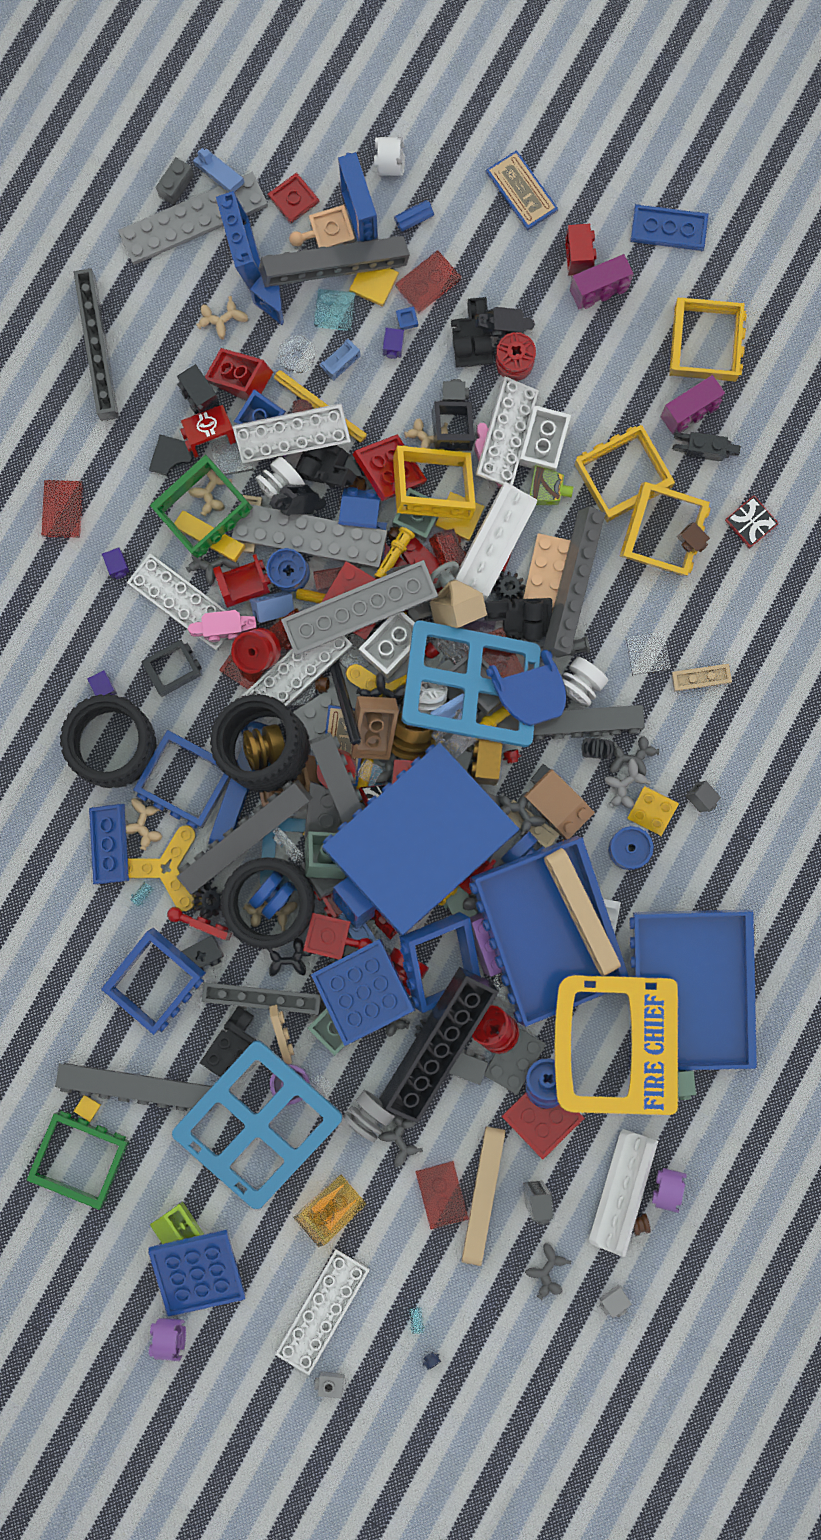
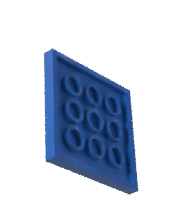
[311,939,416,1046]
[148,1230,245,1317]

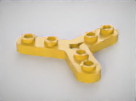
[346,664,407,698]
[128,825,196,911]

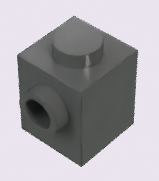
[443,379,469,402]
[685,781,721,812]

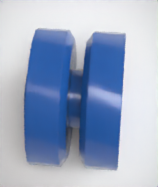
[608,826,654,870]
[248,871,296,920]
[525,1058,560,1109]

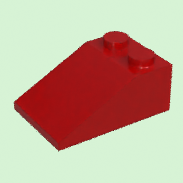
[205,348,273,401]

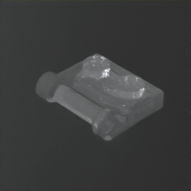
[431,708,479,759]

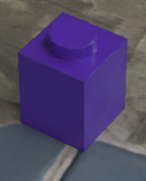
[383,328,404,359]
[102,547,130,579]
[87,670,117,696]

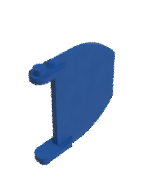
[486,650,566,726]

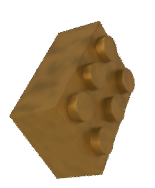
[471,739,503,786]

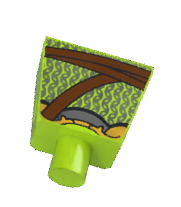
[530,465,574,505]

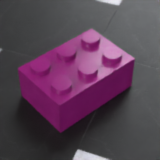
[570,254,634,309]
[660,375,725,435]

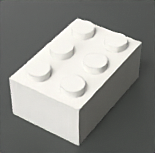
[519,406,571,472]
[359,612,427,679]

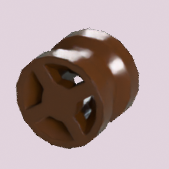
[633,1213,651,1236]

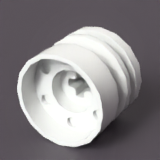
[256,456,305,500]
[563,657,609,707]
[418,682,448,714]

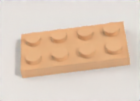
[523,533,571,612]

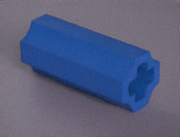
[394,200,434,232]

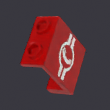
[180,405,236,458]

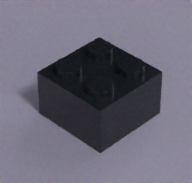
[177,364,220,415]

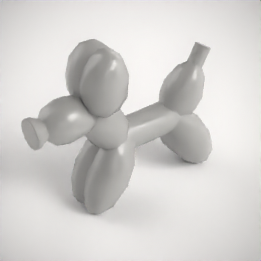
[604,758,651,808]

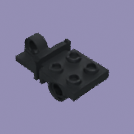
[451,297,493,368]
[295,445,356,488]
[485,598,552,641]
[200,1006,257,1077]

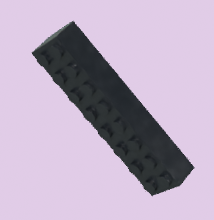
[379,967,499,1124]

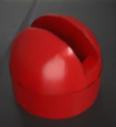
[425,642,440,659]

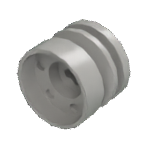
[343,1090,396,1142]

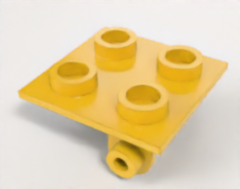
[627,786,679,836]

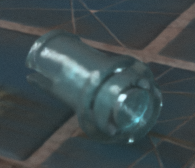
[130,881,154,907]
[409,1307,425,1334]

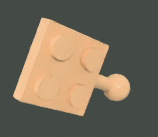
[289,205,355,248]

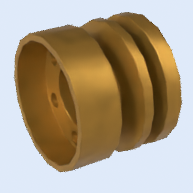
[391,713,434,761]
[243,724,285,770]

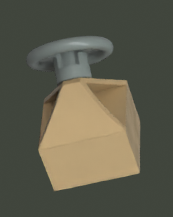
[430,561,487,628]

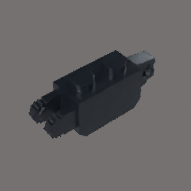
[475,307,535,337]
[672,432,741,461]
[269,485,326,516]

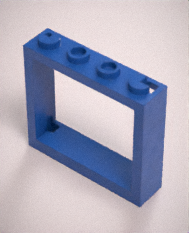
[338,152,378,242]
[216,191,261,290]
[133,730,231,829]
[399,912,481,1013]
[101,927,206,1035]

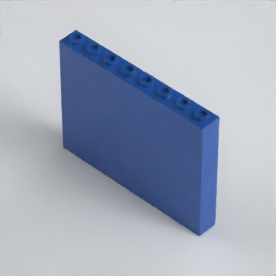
[322,743,520,936]
[469,836,629,1027]
[629,909,757,1070]

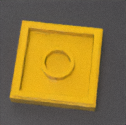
[349,268,399,307]
[435,491,485,541]

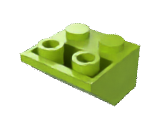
[150,1201,204,1244]

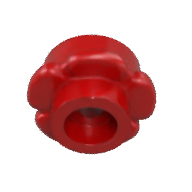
[502,749,521,764]

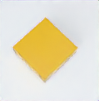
[73,1095,101,1122]

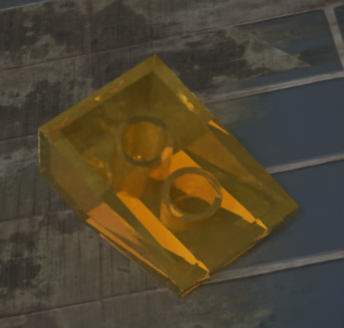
[293,1174,366,1247]

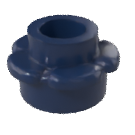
[423,1352,441,1370]

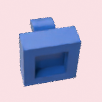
[396,306,418,330]

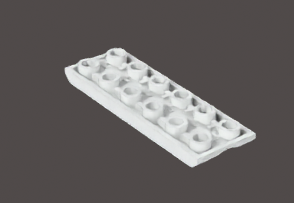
[476,376,539,486]
[233,404,351,463]
[454,481,537,601]
[127,554,226,651]
[243,636,352,723]
[589,1129,658,1257]
[275,1249,370,1375]

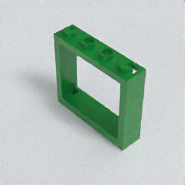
[150,454,253,558]
[26,1111,129,1210]

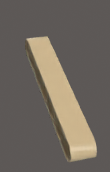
[544,848,621,976]
[461,1126,505,1266]

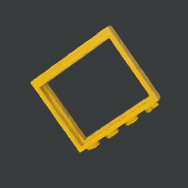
[669,297,747,381]
[574,425,675,522]
[393,445,476,520]
[619,482,710,576]

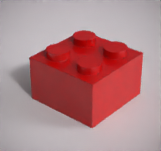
[565,223,597,276]

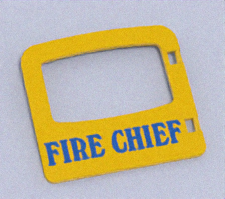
[554,975,678,1115]

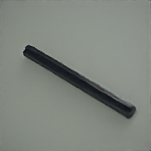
[330,659,361,745]

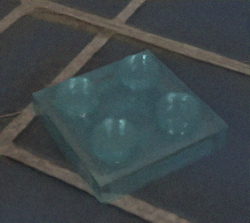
[314,289,356,331]

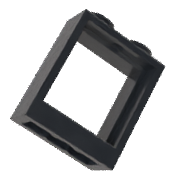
[432,400,475,451]
[141,640,202,697]

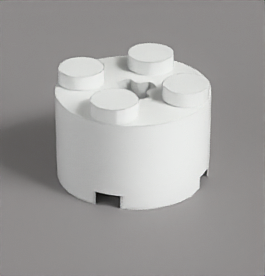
[374,137,405,176]

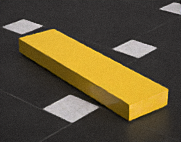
[174,510,245,562]

